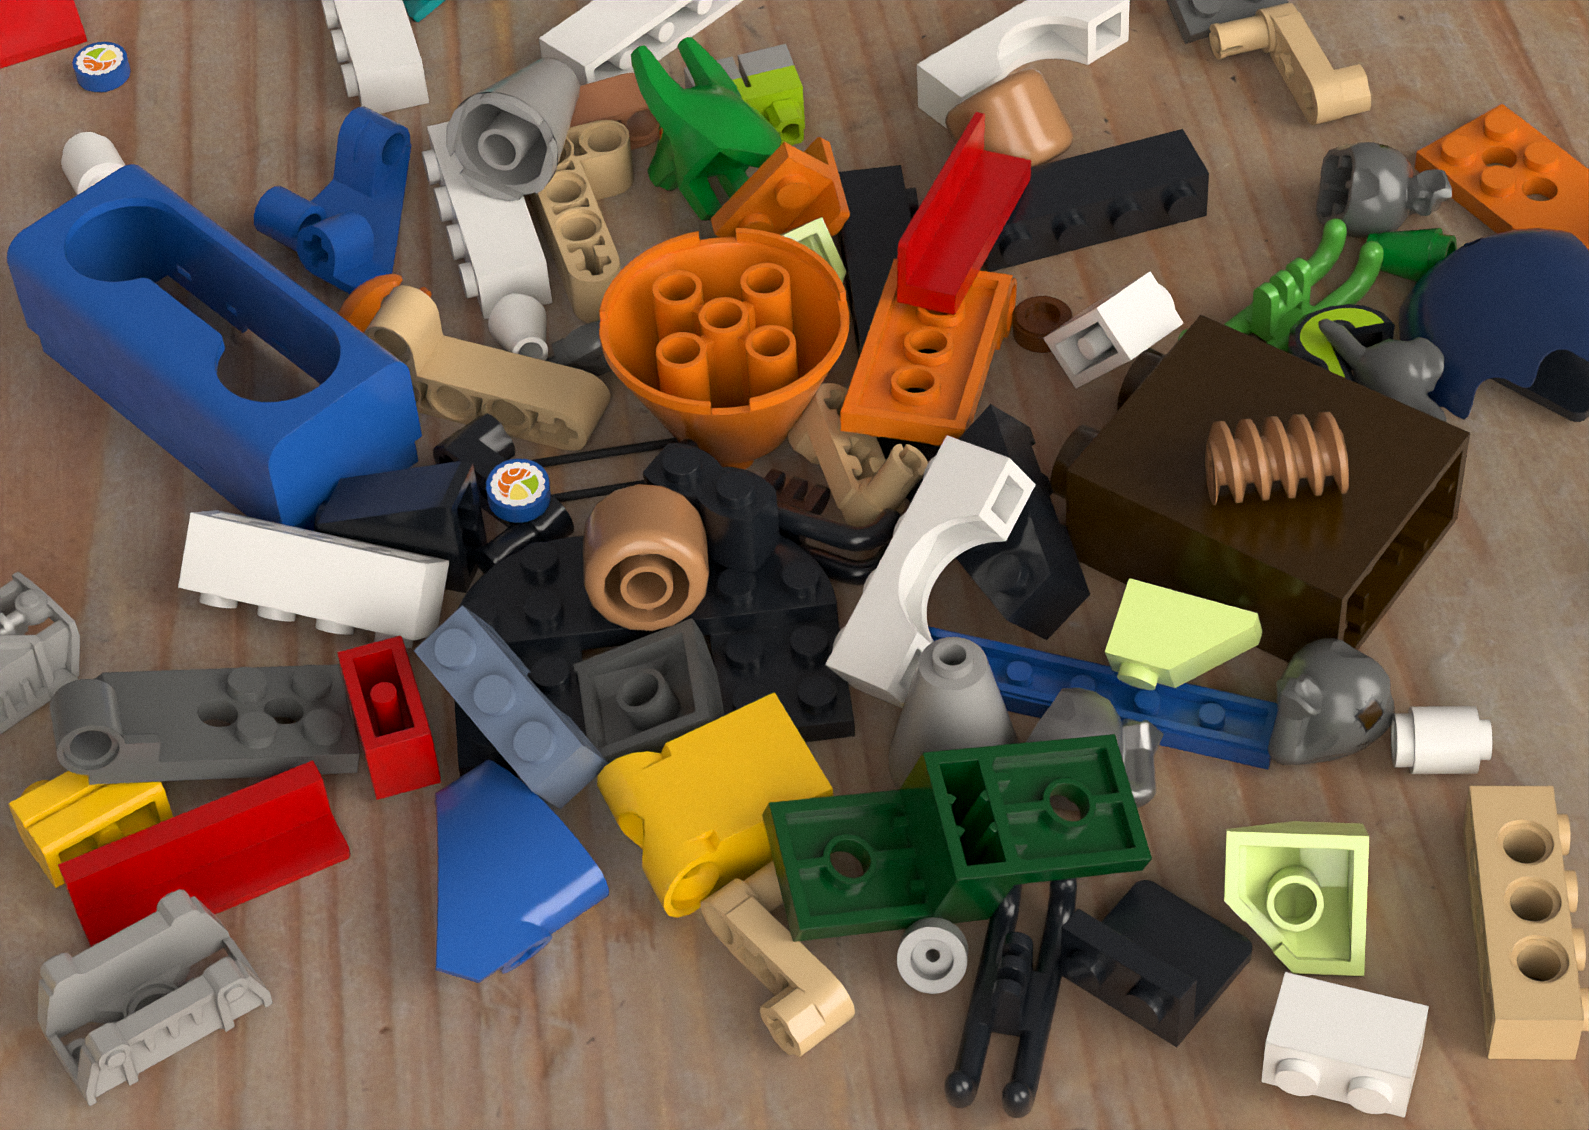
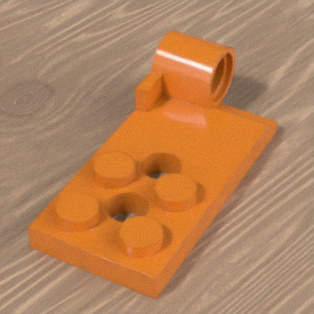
[1414,104,1589,250]
[840,259,1017,446]

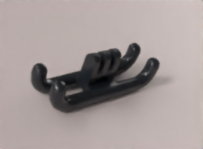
[679,439,901,586]
[945,878,1077,1118]

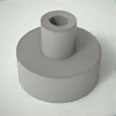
[897,917,969,994]

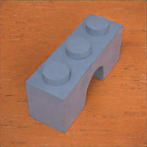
[414,605,609,809]

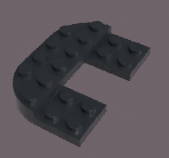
[454,535,855,777]

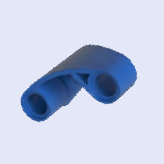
[254,106,412,296]
[434,759,609,983]

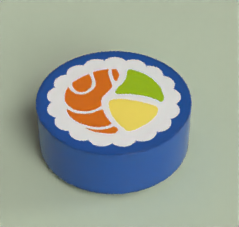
[72,42,131,92]
[486,459,551,523]

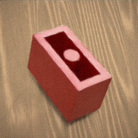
[337,635,441,800]

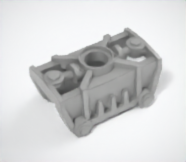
[0,572,80,734]
[37,889,273,1106]

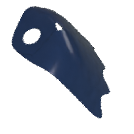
[1398,228,1589,420]

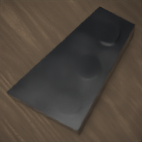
[906,404,1090,640]

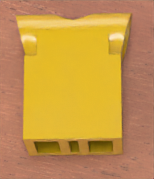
[597,692,834,918]

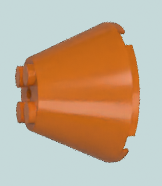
[599,228,850,469]

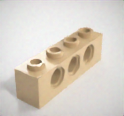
[1463,786,1589,1060]

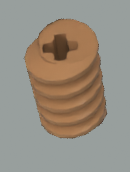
[1205,412,1349,505]

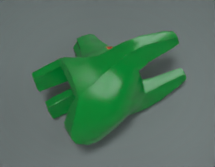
[631,37,782,221]

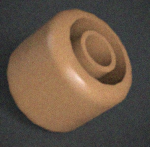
[945,68,1073,167]
[583,484,709,631]

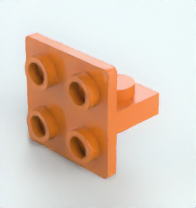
[711,137,850,237]

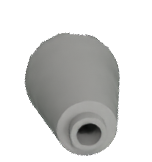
[446,58,580,201]
[888,637,1019,790]

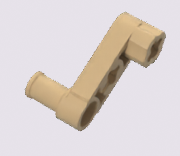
[1209,2,1371,125]
[788,383,928,526]
[701,860,855,1057]

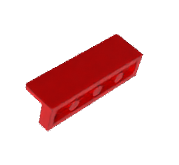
[897,112,1031,315]
[58,760,351,947]

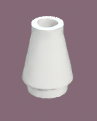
[488,293,548,361]

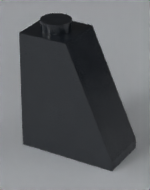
[314,461,487,594]

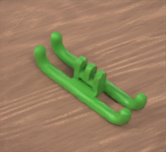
[1178,218,1384,353]

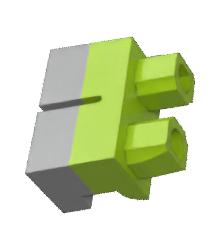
[684,44,805,145]

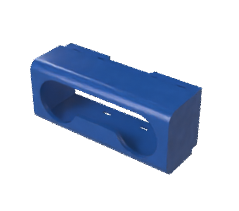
[7,164,422,531]

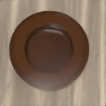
[1012,296,1072,353]

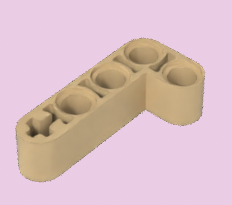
[529,120,634,323]
[364,285,611,451]

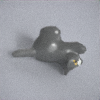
[1318,319,1446,422]

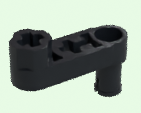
[433,413,574,574]

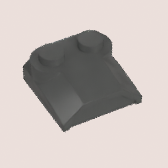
[573,618,725,763]

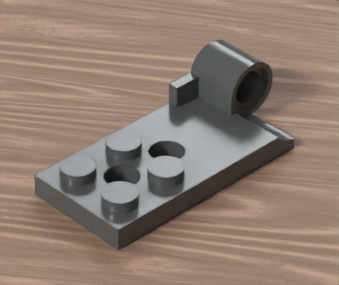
[50,664,360,785]

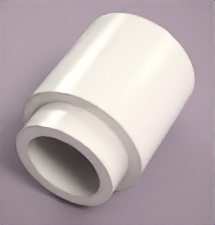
[61,132,125,195]
[1391,706,1492,774]

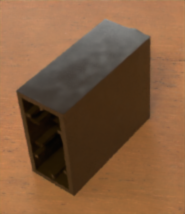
[1050,315,1470,663]

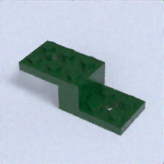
[762,734,1152,942]

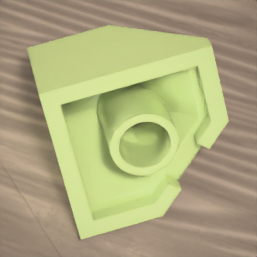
[1105,578,1263,690]
[1224,821,1369,976]

